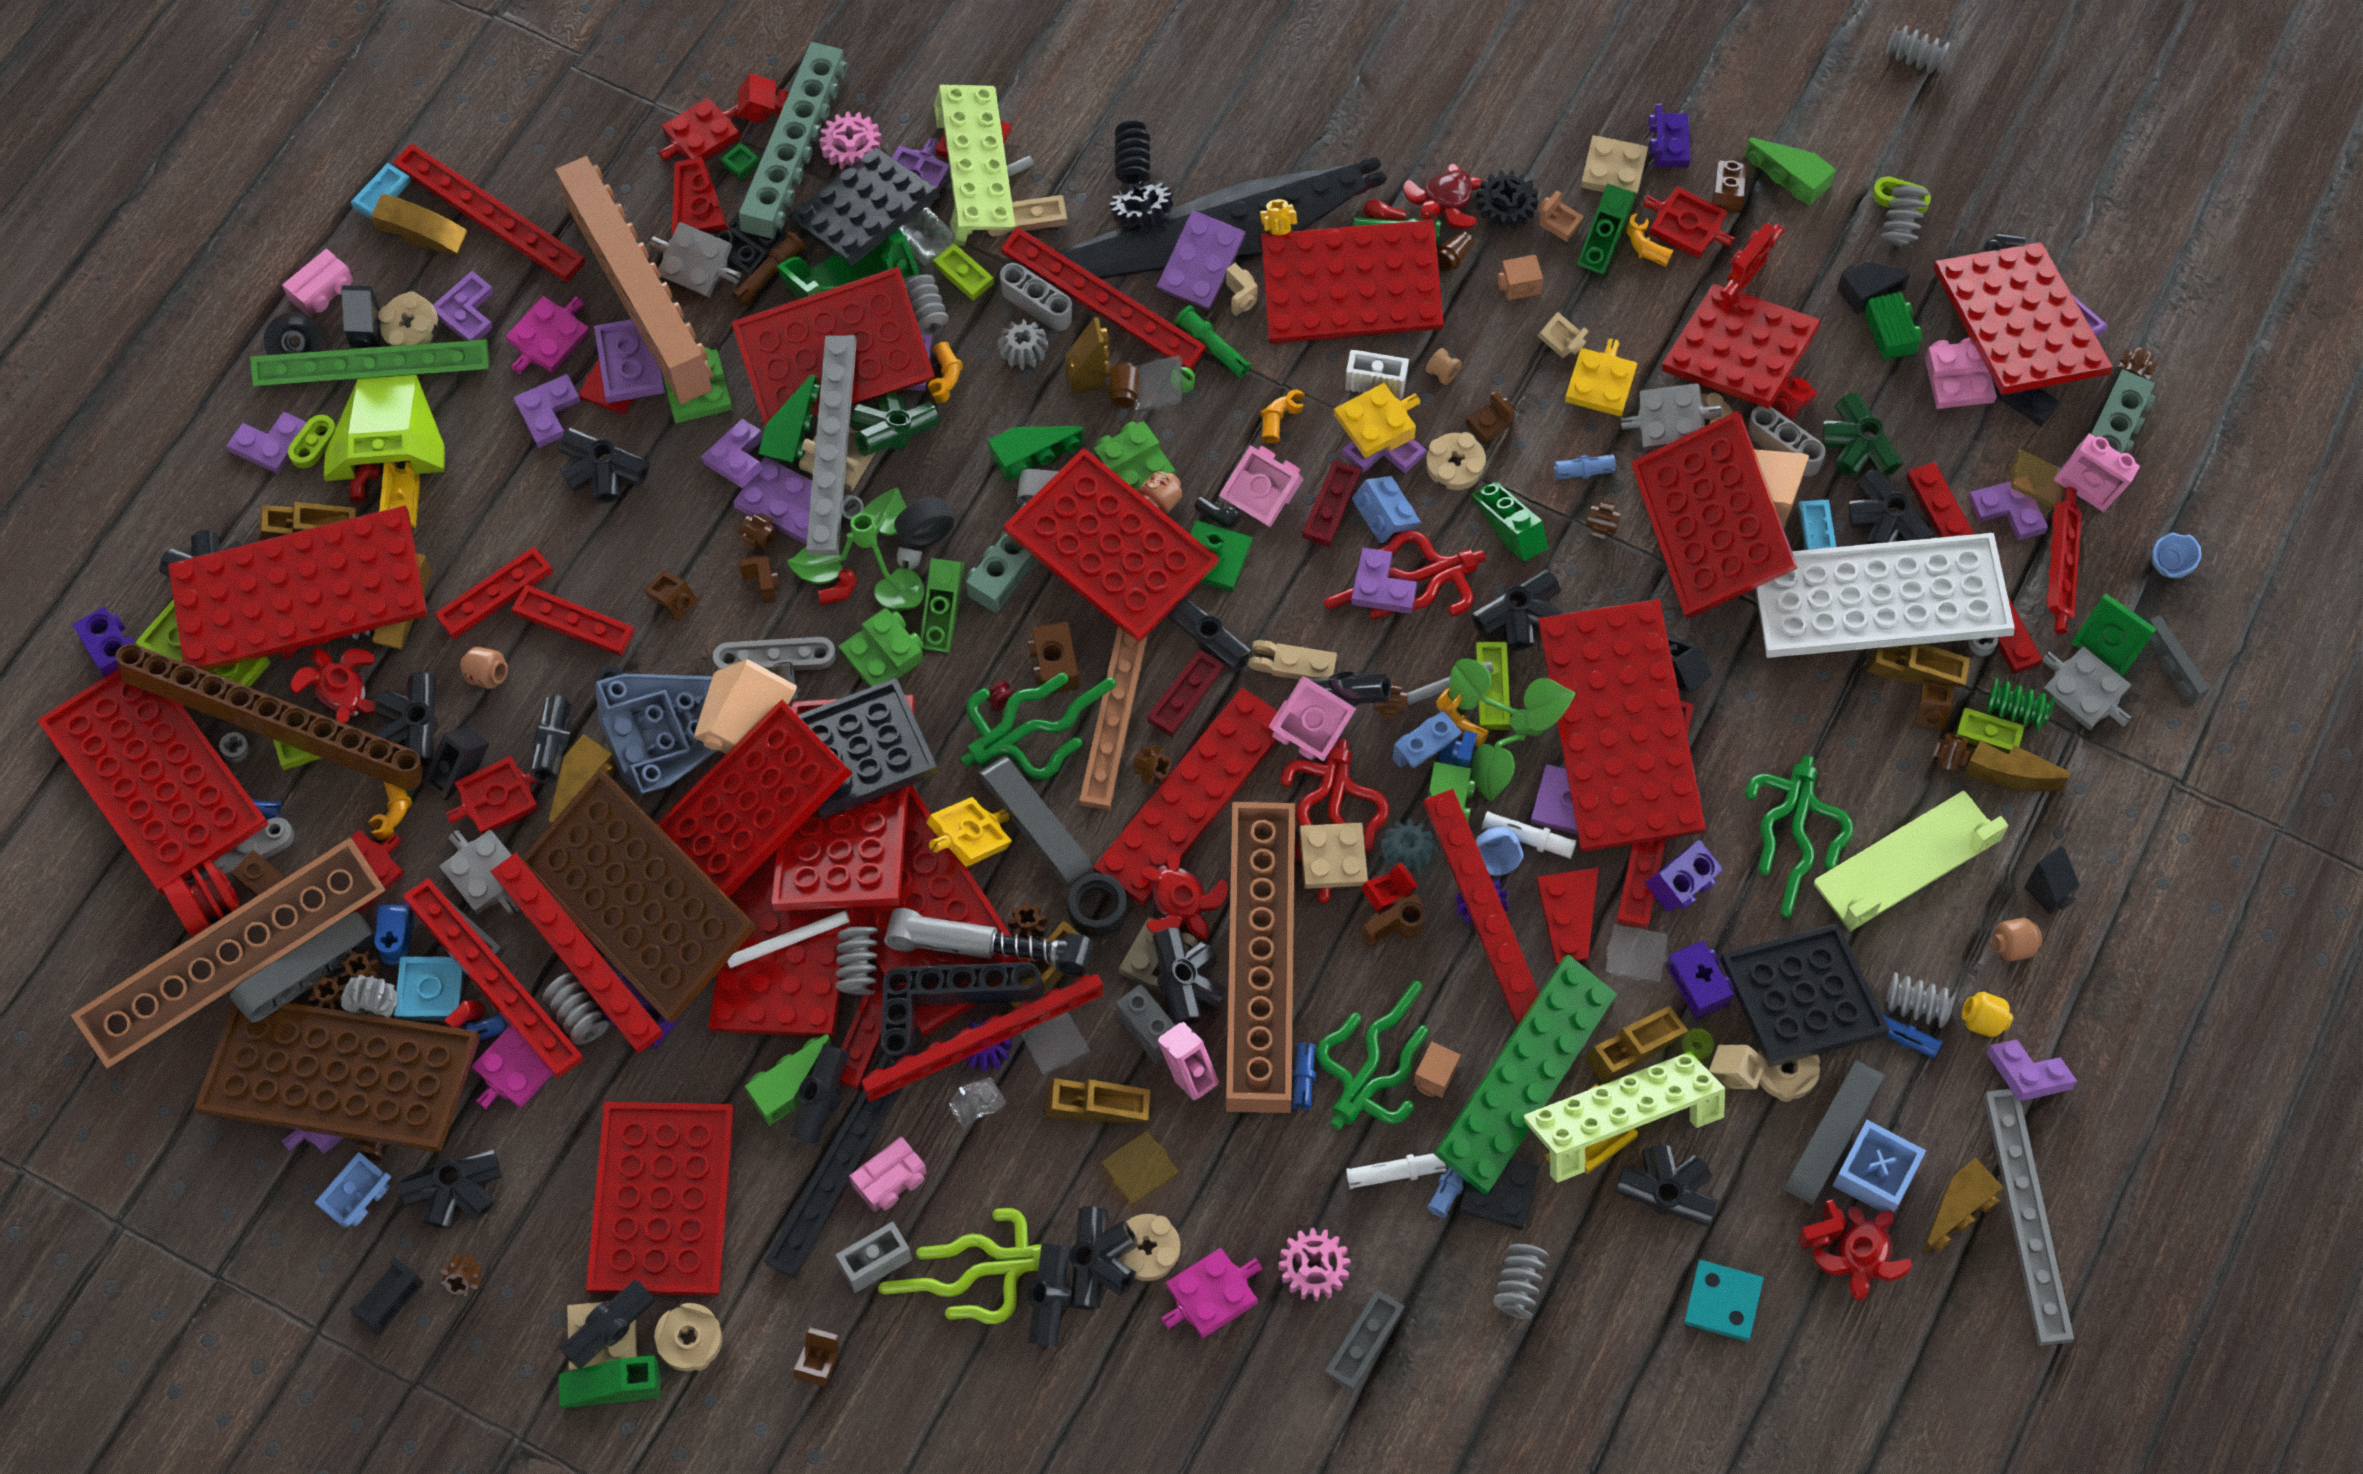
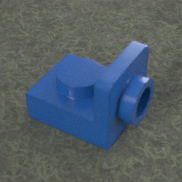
[1438,730,1477,768]

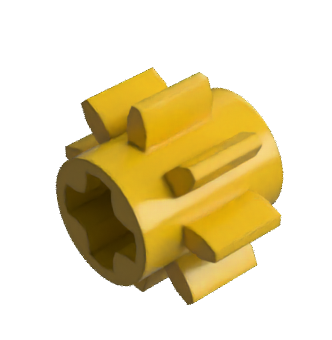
[1260,199,1297,236]

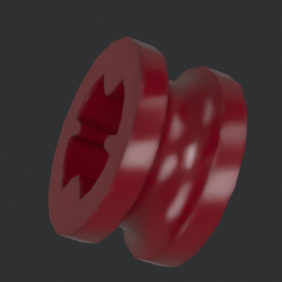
[987,681,1015,710]

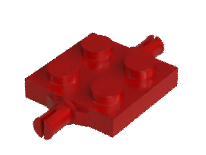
[658,97,741,162]
[1643,186,1735,259]
[1720,223,1784,300]
[445,756,539,835]
[351,830,404,914]

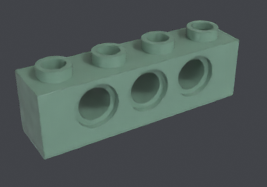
[2091,369,2156,454]
[965,502,1039,614]

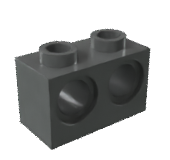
[1116,984,1176,1063]

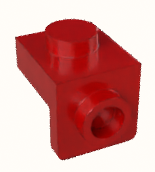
[1771,376,1818,422]
[1361,862,1418,913]
[1797,1200,1846,1250]

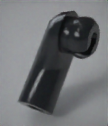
[1984,234,2026,252]
[1194,496,1239,527]

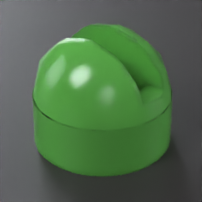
[1172,367,1195,393]

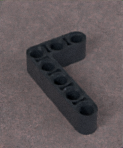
[881,962,1044,1065]

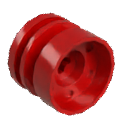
[162,860,240,938]

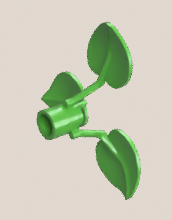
[787,487,925,610]
[1449,659,1575,801]

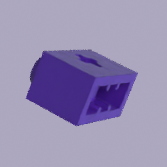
[1666,940,1734,1020]

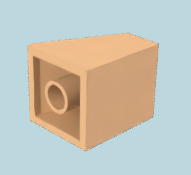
[1754,449,1809,529]
[694,659,797,754]

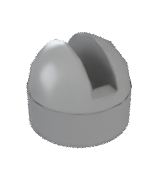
[842,495,864,520]
[897,547,922,570]

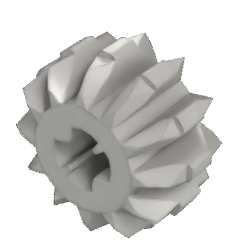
[998,319,1048,371]
[341,975,398,1018]

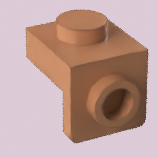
[1538,191,1584,242]

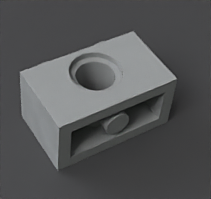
[835,1221,912,1293]

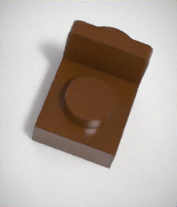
[1466,391,1514,444]
[643,570,698,620]
[1915,679,1954,730]

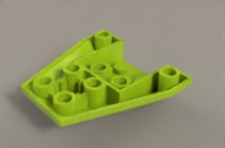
[324,375,445,481]

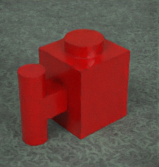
[737,73,789,124]

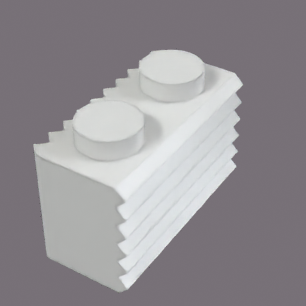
[1345,349,1409,400]

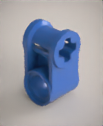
[374,905,414,967]

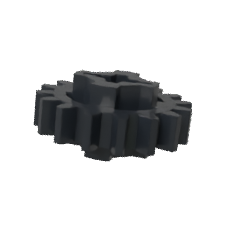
[1476,170,1539,229]
[1110,181,1173,228]

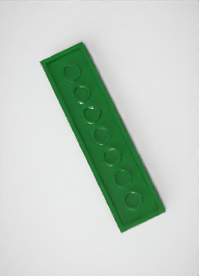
[1433,954,1617,1194]

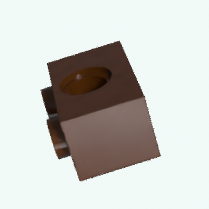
[1027,622,1079,693]

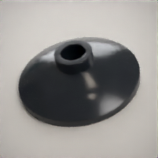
[264,312,323,355]

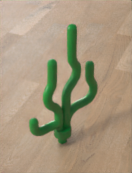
[960,672,1116,780]
[1745,755,1854,919]
[1316,980,1429,1131]

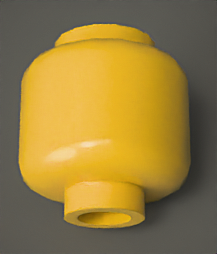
[1962,992,2013,1038]

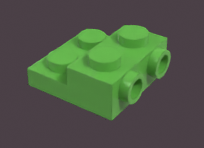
[663,347,732,423]
[1093,421,1175,491]
[838,607,924,688]

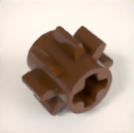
[2117,347,2157,380]
[1586,500,1621,539]
[738,512,776,551]
[1373,682,1408,721]
[1932,733,1973,771]
[1134,745,1171,784]
[1008,902,1048,939]
[340,951,381,982]
[308,975,346,1010]
[440,1254,483,1296]

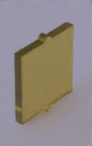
[2011,449,2065,509]
[1101,1130,1179,1205]

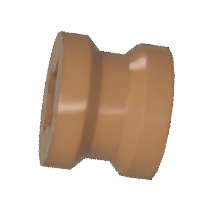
[1425,348,1462,385]

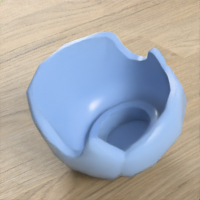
[2151,533,2201,579]
[1476,827,1523,876]

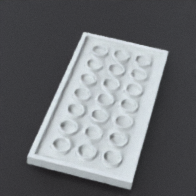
[1755,533,2015,658]

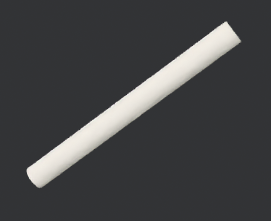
[727,910,850,968]

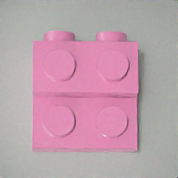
[1925,337,1997,409]
[2054,433,2140,512]
[1219,445,1304,527]
[1269,676,1356,761]

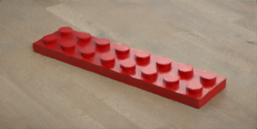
[1093,687,1278,906]

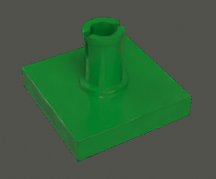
[1190,520,1252,593]
[2071,594,2157,677]

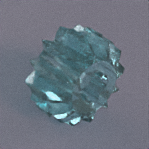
[1381,818,1435,871]

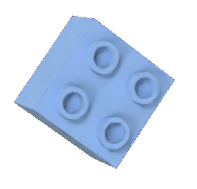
[1832,1120,1926,1214]

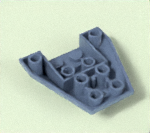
[595,674,718,796]

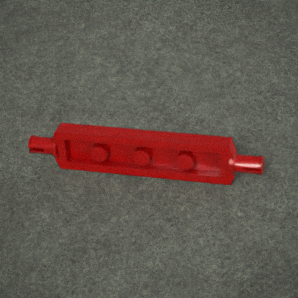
[2046,487,2082,635]

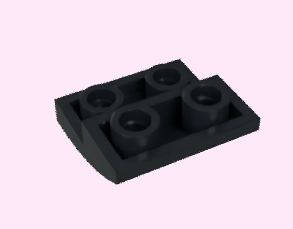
[713,210,786,275]

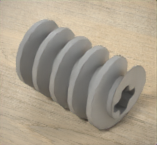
[1885,25,1950,74]
[1880,184,1929,248]
[904,274,949,338]
[835,926,878,995]
[542,972,609,1045]
[1885,972,1957,1029]
[1493,1244,1549,1320]

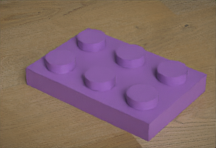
[1157,210,1246,311]
[594,319,665,403]
[733,457,812,545]

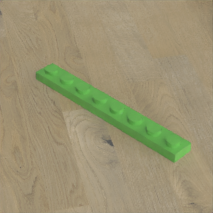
[250,339,490,386]

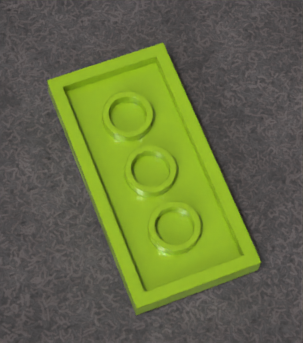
[135,600,270,687]

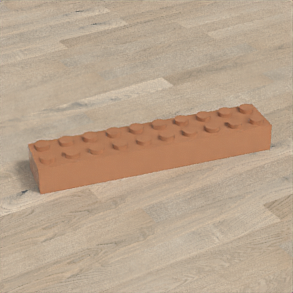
[555,156,713,405]
[1226,802,1295,1113]
[71,837,386,1068]

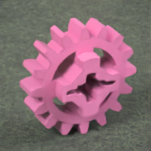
[819,112,882,170]
[1279,1228,1351,1301]

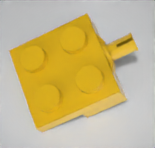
[1565,339,1637,417]
[1334,383,1421,458]

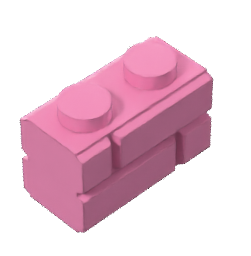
[282,249,353,318]
[1158,1022,1219,1100]
[849,1136,926,1213]

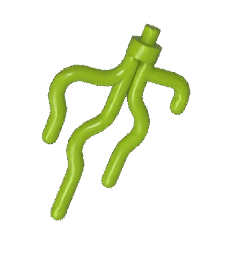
[878,1208,1041,1324]

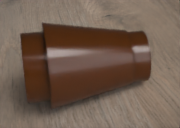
[1437,231,1473,271]

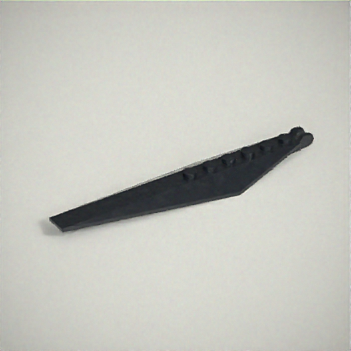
[1036,157,1387,285]

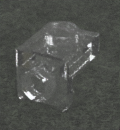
[949,1077,1007,1129]

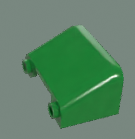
[777,229,919,300]

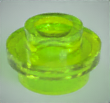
[1681,1028,1714,1060]

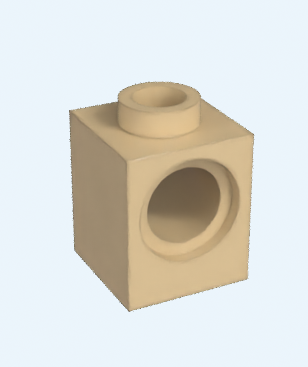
[1709,1045,1766,1089]

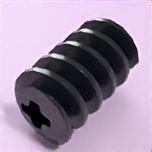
[1115,121,1150,185]

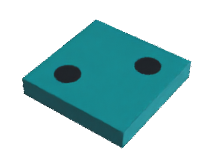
[1684,1259,1764,1342]

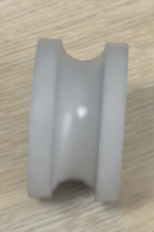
[1968,637,1998,656]
[219,732,249,763]

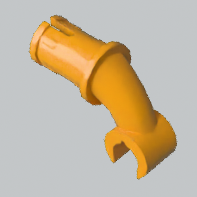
[1626,213,1673,268]
[928,342,963,403]
[1260,389,1305,444]
[1436,688,1489,748]
[368,781,412,841]

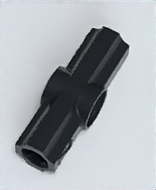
[1168,597,1252,672]
[1308,671,1392,707]
[530,695,572,784]
[790,1044,849,1145]
[1027,1243,1072,1346]
[559,1279,655,1370]

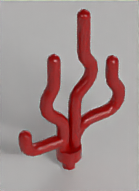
[1324,530,1486,619]
[1280,739,1389,903]

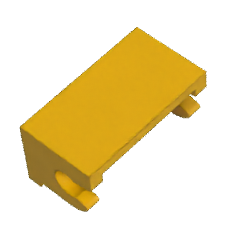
[379,462,421,528]

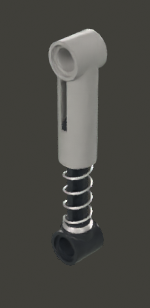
[884,908,1093,977]

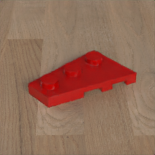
[672,157,729,235]
[1536,868,1599,967]

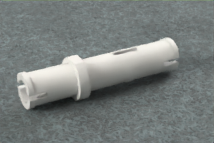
[1482,811,1577,859]
[1346,1153,1446,1189]

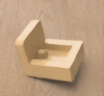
[1226,263,1258,316]
[1537,312,1588,358]

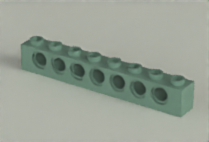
[739,42,847,239]

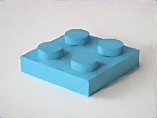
[394,957,465,1021]

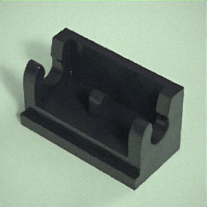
[350,1258,423,1335]

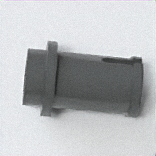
[773,661,800,700]

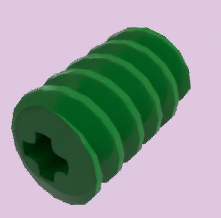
[1986,676,2056,732]

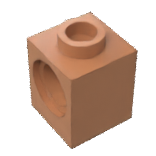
[1497,255,1543,301]
[1413,1041,1461,1098]

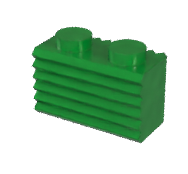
[1864,292,1922,360]

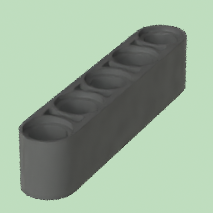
[978,756,1093,887]
[230,912,376,1023]
[1783,1059,1885,1206]

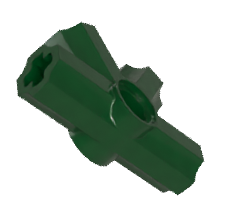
[850,392,939,457]
[1823,392,1903,477]

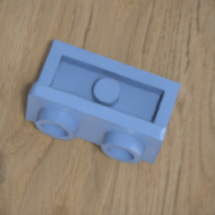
[1352,476,1421,543]
[1393,711,1461,768]
[314,1152,391,1228]

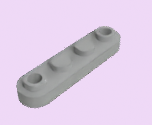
[713,637,836,672]
[185,817,294,887]

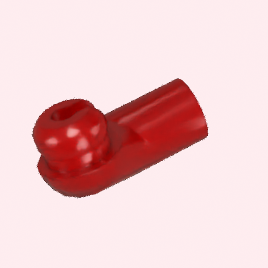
[1363,198,1406,221]
[350,464,380,503]
[818,568,857,605]
[443,1000,485,1029]

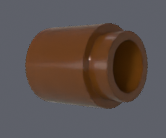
[1108,362,1139,408]

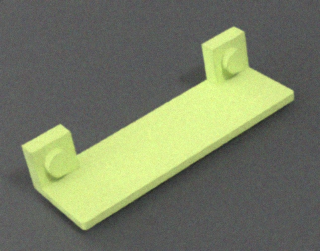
[934,85,1015,246]
[1814,791,2009,932]
[1524,1052,1725,1183]

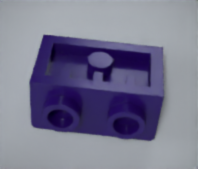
[1648,104,1690,167]

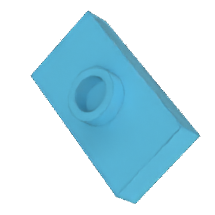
[351,163,411,219]
[1798,500,1836,550]

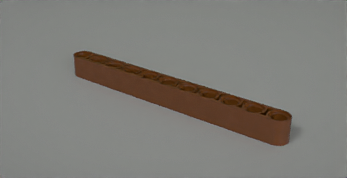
[116,644,423,789]

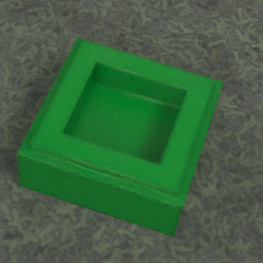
[720,142,761,181]

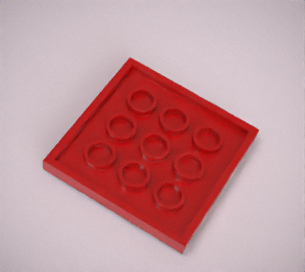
[1662,283,1820,409]

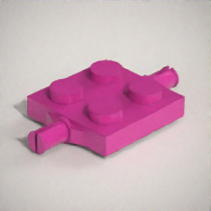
[506,296,589,374]
[471,1023,560,1110]
[1161,1248,1262,1339]

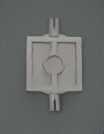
[649,222,741,298]
[1621,383,1723,450]
[2042,646,2132,730]
[439,829,519,915]

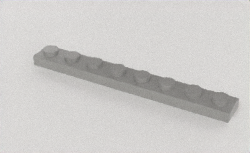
[806,335,857,555]
[1984,1089,2074,1346]

